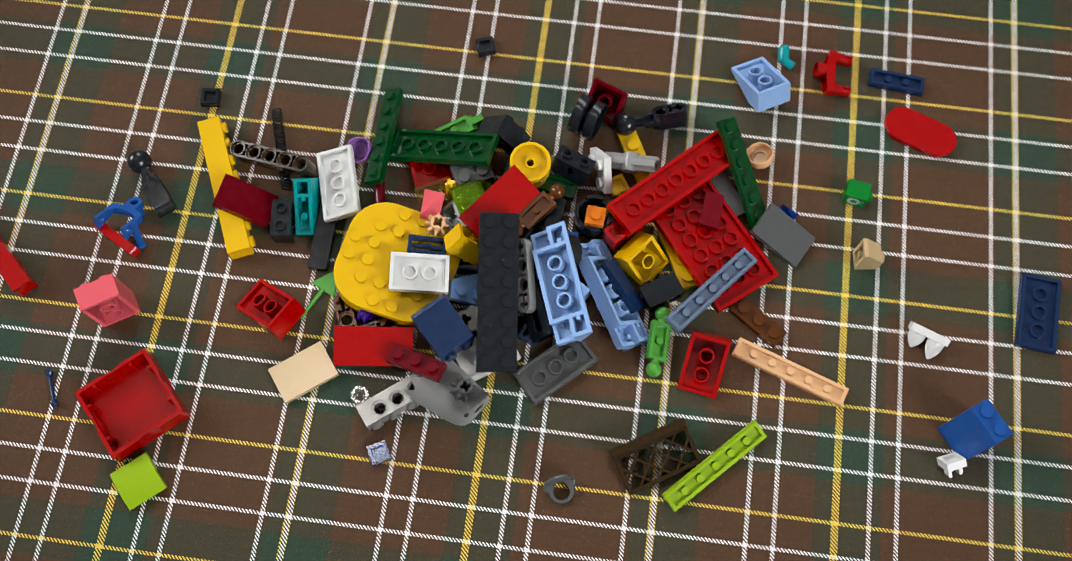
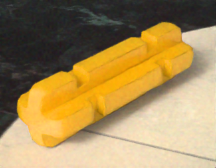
[445,179,458,203]

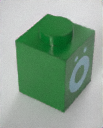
[841,179,873,208]

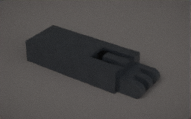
[523,270,554,343]

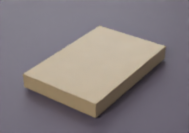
[268,341,339,404]

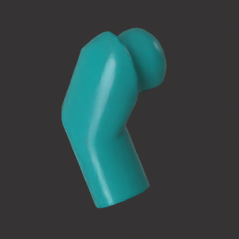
[778,45,796,70]

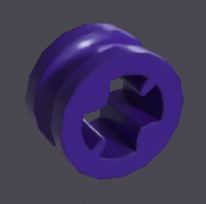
[357,310,375,324]

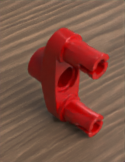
[812,50,853,98]

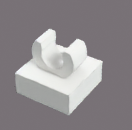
[937,452,967,478]

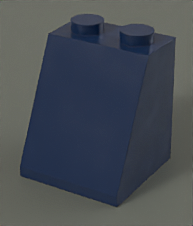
[410,293,475,363]

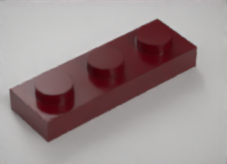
[385,343,448,383]

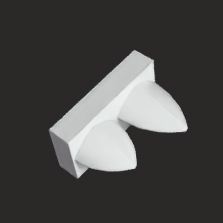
[907,321,951,359]

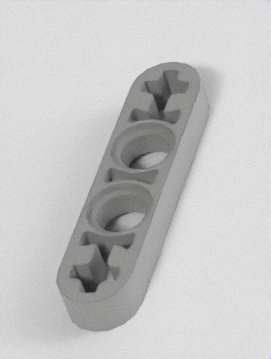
[518,238,536,313]

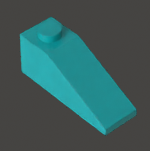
[293,178,321,235]

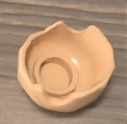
[746,142,774,169]

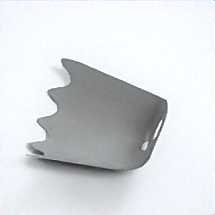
[403,357,490,426]

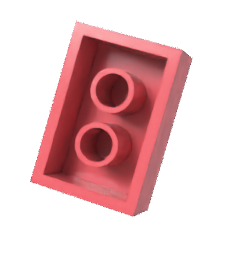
[73,274,141,327]

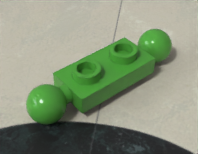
[645,306,671,377]

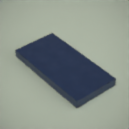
[1014,273,1062,355]

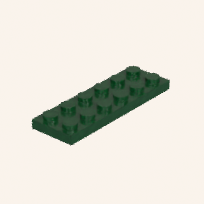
[388,128,500,167]

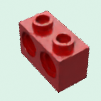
[602,220,643,252]

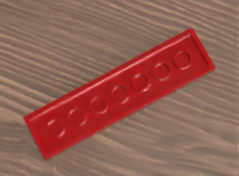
[606,129,730,236]

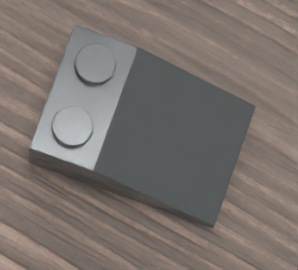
[448,164,495,197]

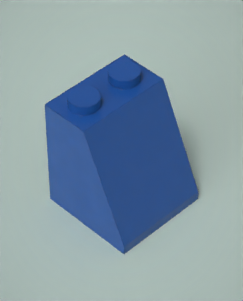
[937,398,1014,460]

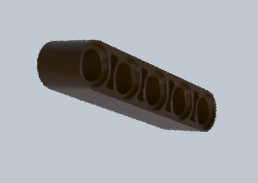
[230,140,316,178]

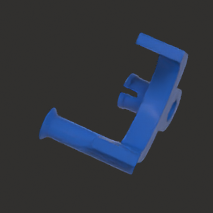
[93,197,147,249]

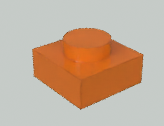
[584,205,607,229]

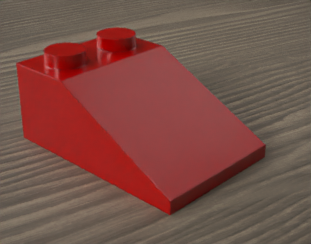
[235,278,306,340]
[677,328,732,399]

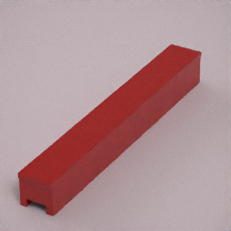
[0,235,39,297]

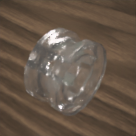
[350,386,370,405]

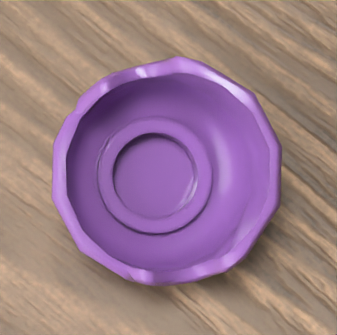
[347,136,372,164]

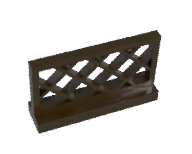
[608,417,702,496]

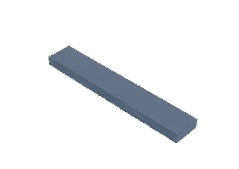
[664,247,758,334]

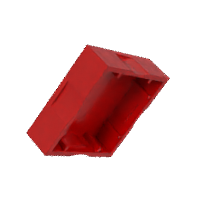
[74,348,191,462]

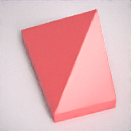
[420,189,445,220]

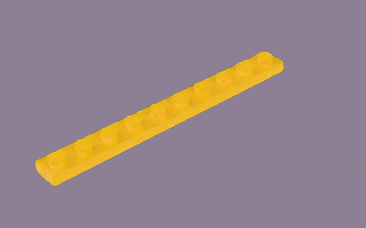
[614,129,697,290]

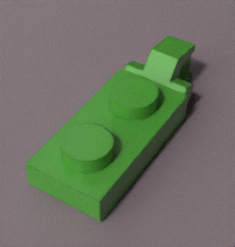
[435,113,484,132]

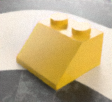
[613,231,670,285]

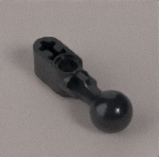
[614,102,687,136]
[127,150,177,218]

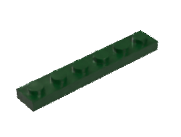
[364,87,404,186]
[716,117,766,229]

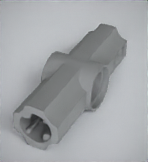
[605,151,660,174]

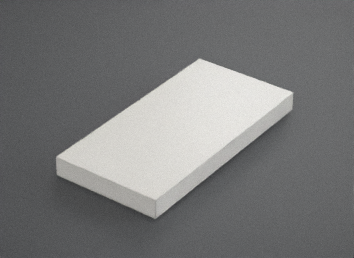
[316,144,361,223]

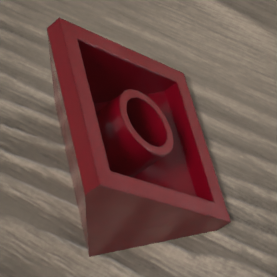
[588,77,628,126]

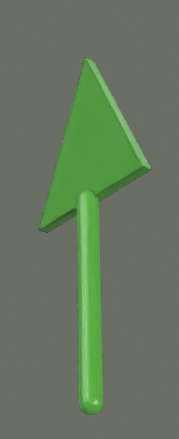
[300,271,336,319]

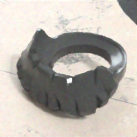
[543,474,577,504]

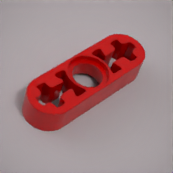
[94,220,141,259]

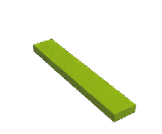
[661,420,767,512]

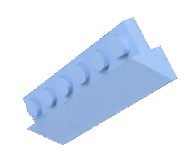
[530,221,593,346]
[579,239,649,352]

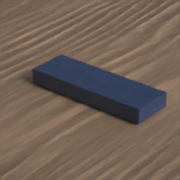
[867,68,925,97]
[601,258,645,314]

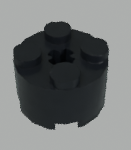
[574,195,612,238]

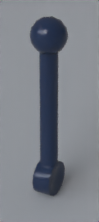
[44,369,59,407]

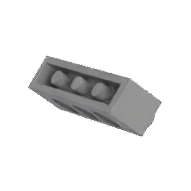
[355,373,421,431]

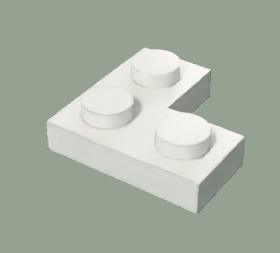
[588,147,612,194]

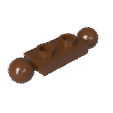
[519,184,565,237]

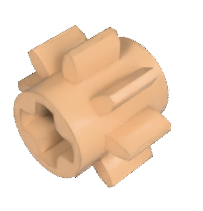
[424,213,449,237]

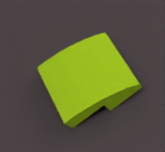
[110,452,168,510]

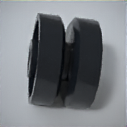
[567,94,608,141]

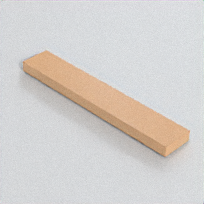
[731,337,849,407]

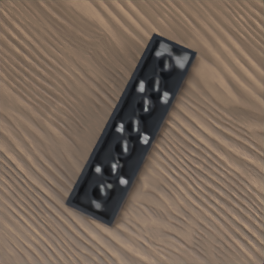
[475,212,519,373]

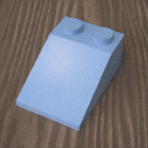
[731,56,791,112]

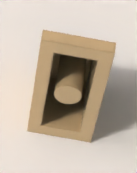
[852,238,885,270]

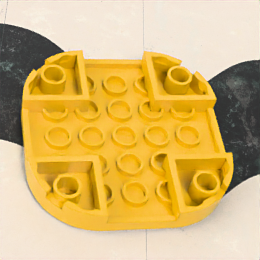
[334,202,460,326]

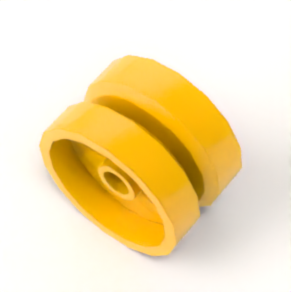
[509,142,551,188]

